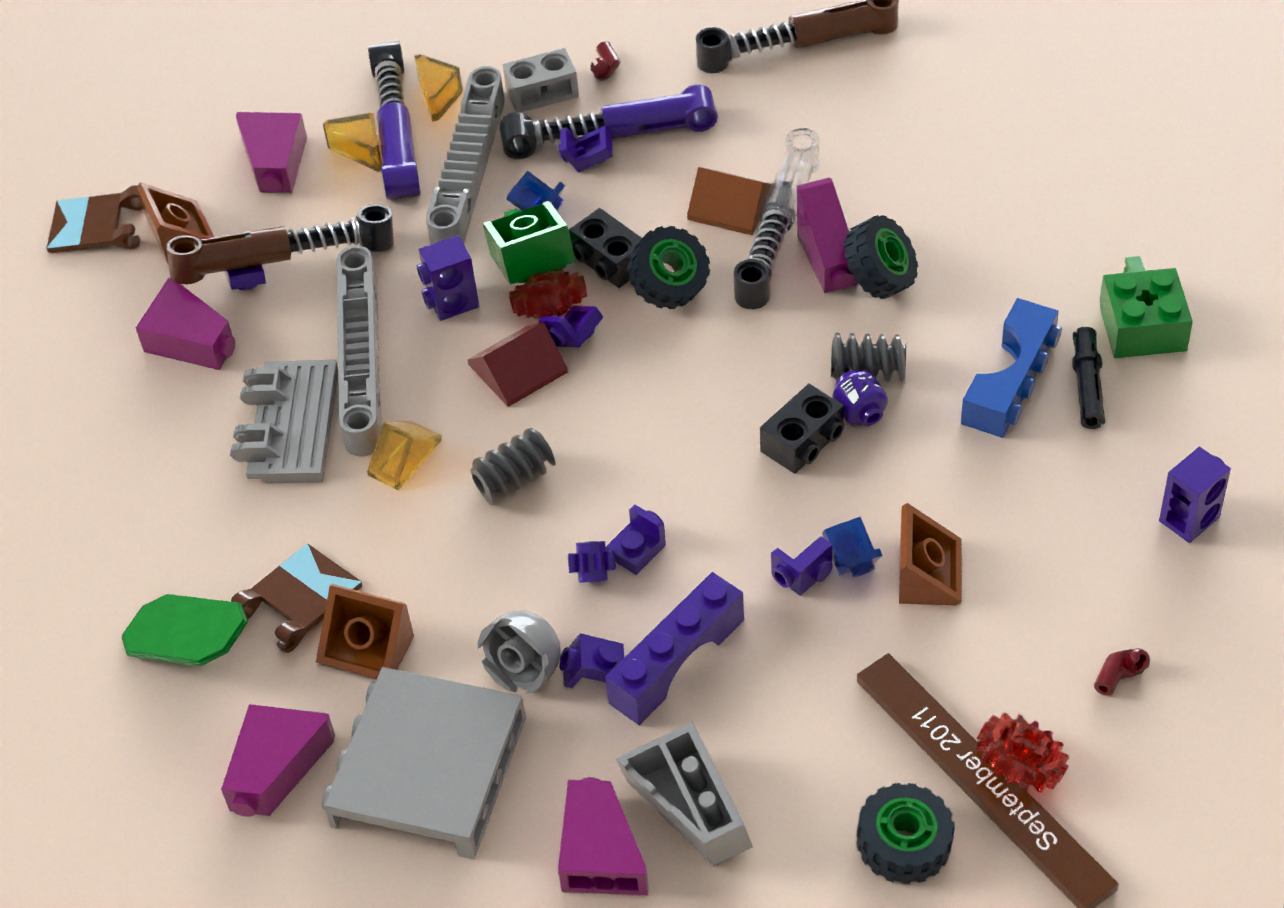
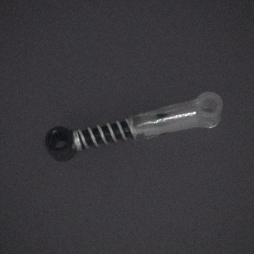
[734,128,819,309]

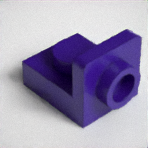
[606,504,666,575]

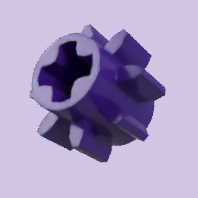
[568,541,616,583]

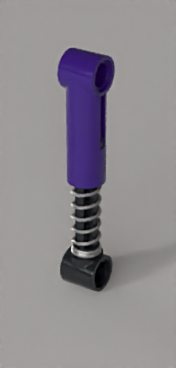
[368,41,421,200]
[499,85,718,159]

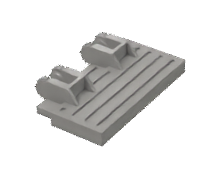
[230,360,338,483]

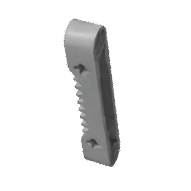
[426,66,505,244]
[337,246,382,456]

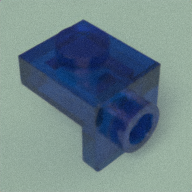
[506,170,566,211]
[822,516,883,578]

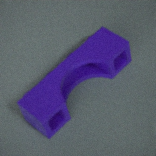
[605,572,744,725]

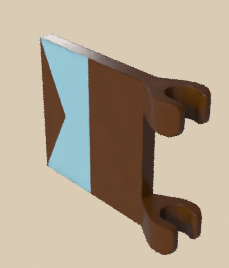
[46,185,143,253]
[231,543,363,653]

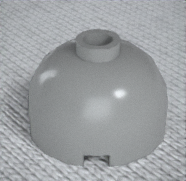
[478,610,561,694]

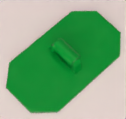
[121,594,248,667]

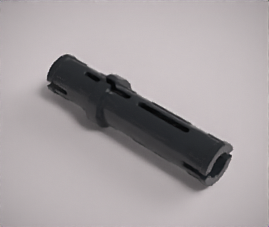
[1072,327,1105,429]

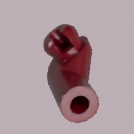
[590,41,620,80]
[1094,648,1150,696]

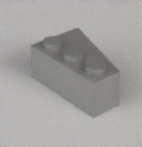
[616,722,753,866]

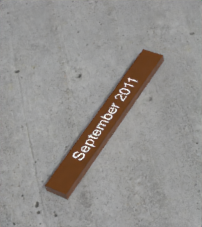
[857,653,1119,908]

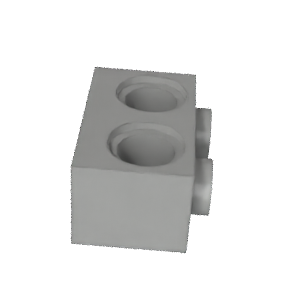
[503,48,579,112]

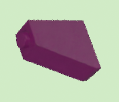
[235,112,307,193]
[797,177,858,293]
[135,278,236,370]
[221,704,335,817]
[558,777,649,896]

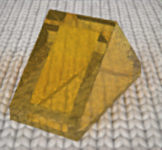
[414,54,463,122]
[323,112,383,172]
[367,421,442,490]

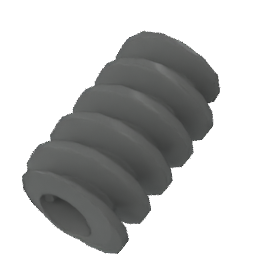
[831,333,906,381]
[471,428,556,505]

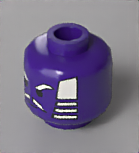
[832,370,888,426]

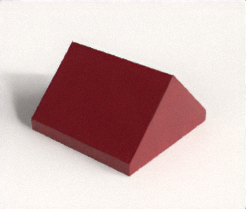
[467,322,568,407]

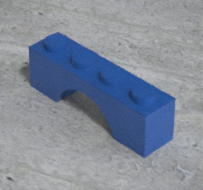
[961,298,1062,438]

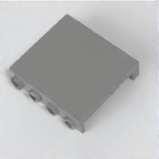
[322,667,526,860]

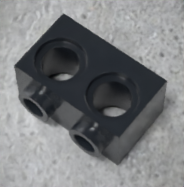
[569,208,642,288]
[760,383,845,474]

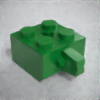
[483,201,576,285]
[1100,256,1193,358]

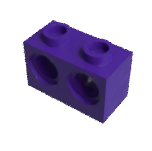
[416,235,480,321]
[1159,446,1231,544]

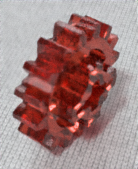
[509,270,587,319]
[976,713,1069,793]

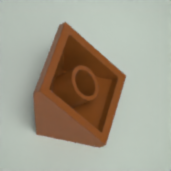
[687,167,776,235]
[137,182,214,264]
[899,503,962,606]
[316,584,414,679]

